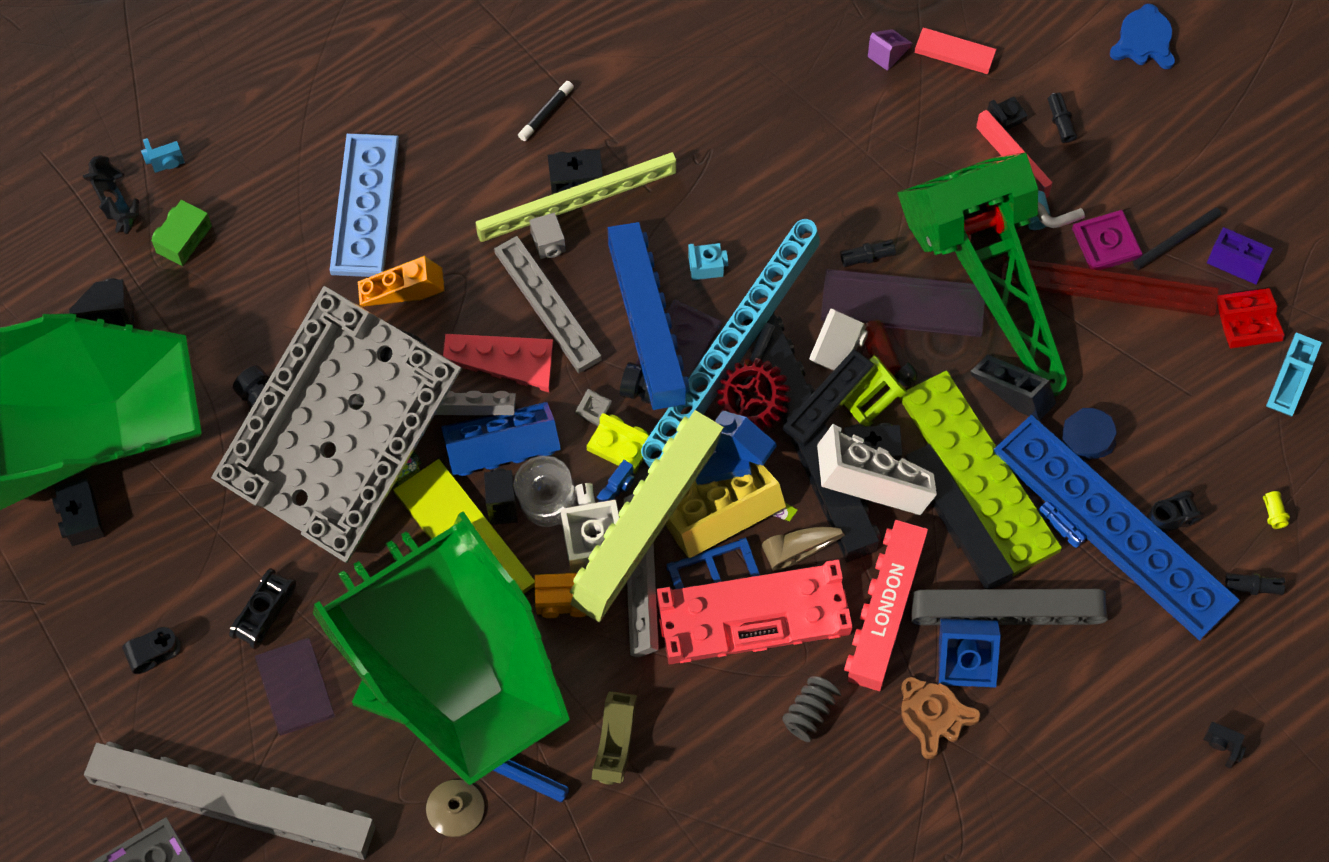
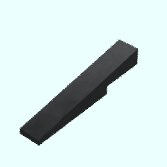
[905,444,1014,589]

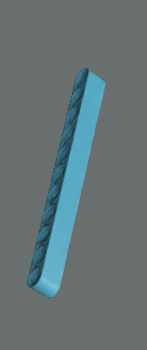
[641,219,820,468]

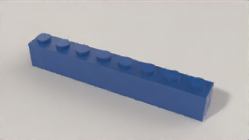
[608,222,690,410]

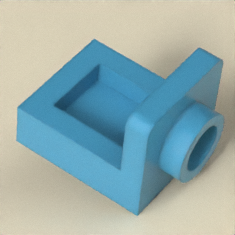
[141,138,185,173]

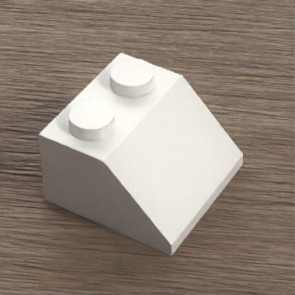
[809,308,868,371]

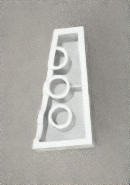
[817,424,937,515]

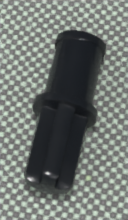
[1048,92,1077,143]

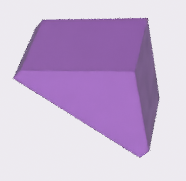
[868,29,912,71]

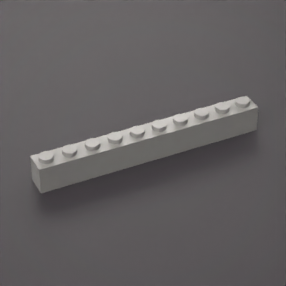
[84,742,376,860]

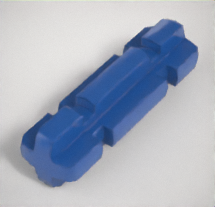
[1038,501,1086,548]

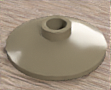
[426,780,485,837]

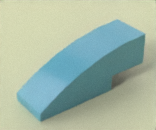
[1266,333,1322,417]

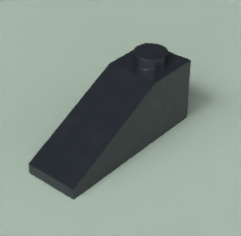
[970,354,1056,421]

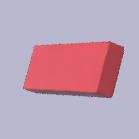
[915,28,996,74]

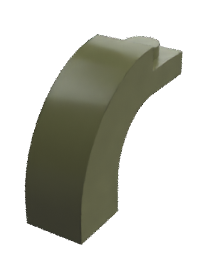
[592,691,637,785]

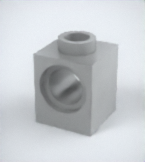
[529,212,566,259]

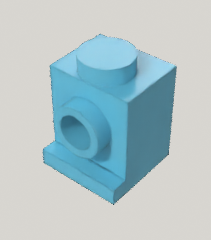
[688,243,728,280]

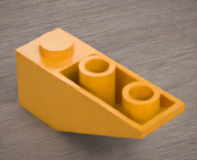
[358,256,444,306]

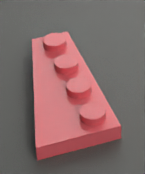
[443,334,553,392]

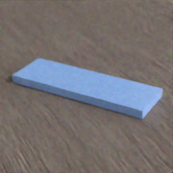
[330,133,399,277]

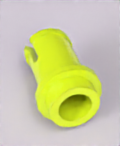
[1263,491,1290,529]

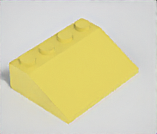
[665,462,786,558]

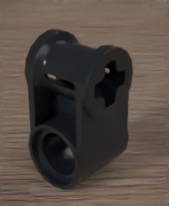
[1147,491,1204,533]
[122,627,181,674]

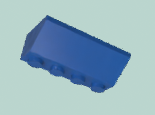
[441,402,561,476]

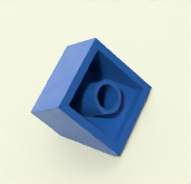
[938,618,1001,687]

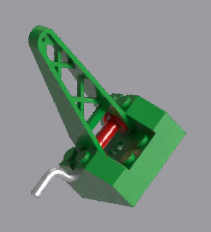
[897,153,1085,397]

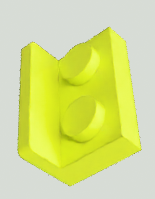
[587,413,649,474]

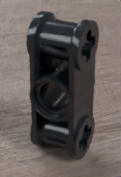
[229,568,296,649]

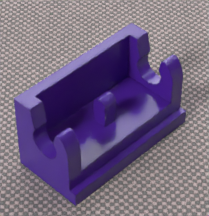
[1207,227,1273,285]

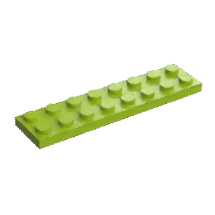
[899,370,1062,576]

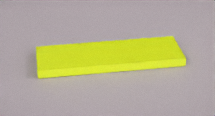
[393,459,535,594]

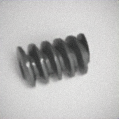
[782,676,841,742]

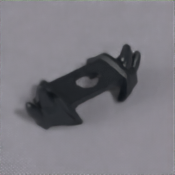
[83,155,139,234]

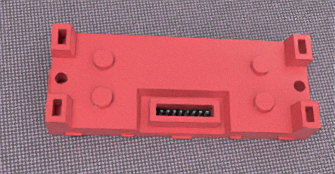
[657,560,852,665]

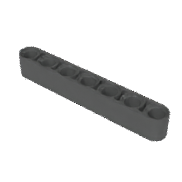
[910,589,1108,625]

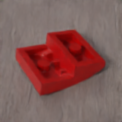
[1217,288,1284,349]

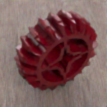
[717,358,791,431]

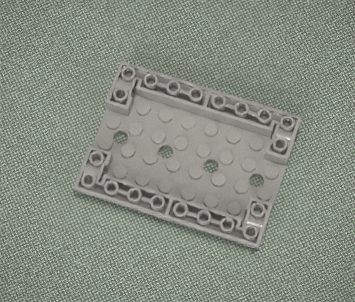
[211,286,462,563]

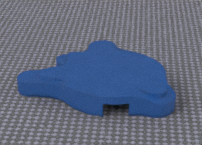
[1110,4,1175,69]

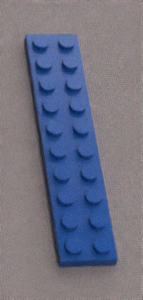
[993,415,1240,641]

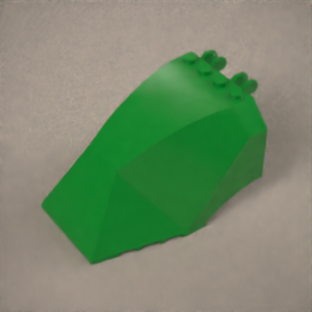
[0,314,202,510]
[313,511,570,786]

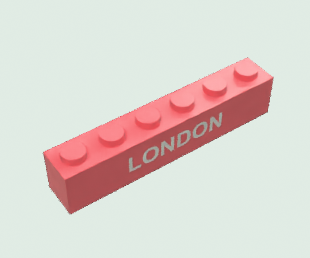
[844,520,928,691]

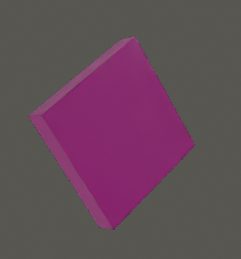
[1072,210,1143,273]

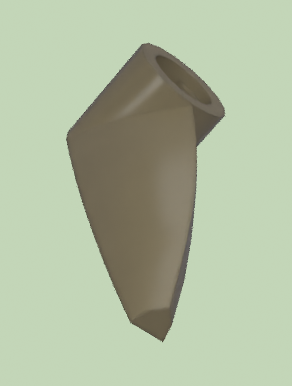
[762,527,845,571]

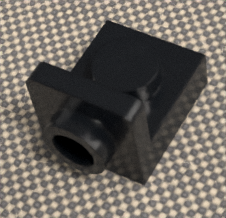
[987,96,1028,131]
[1203,722,1246,768]

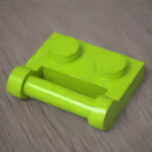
[844,355,907,427]

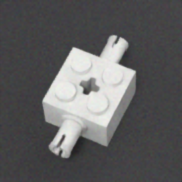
[560,483,619,573]

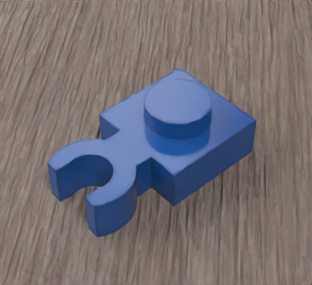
[597,460,635,503]

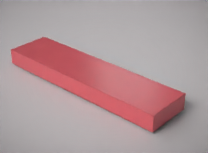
[976,110,1052,198]

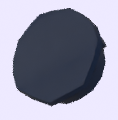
[1063,408,1117,460]

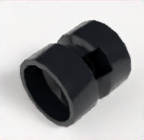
[619,362,651,404]
[232,365,269,409]

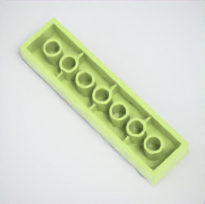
[570,410,724,623]

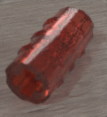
[865,320,901,375]

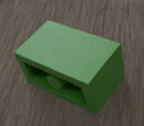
[151,200,212,266]

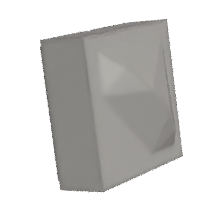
[575,389,612,426]

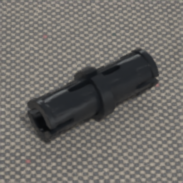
[840,239,896,268]
[1225,572,1285,595]

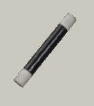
[518,81,574,141]

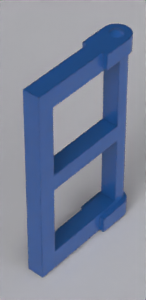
[666,537,760,589]

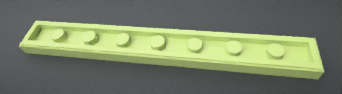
[476,152,676,242]

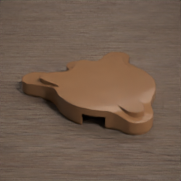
[901,677,981,759]

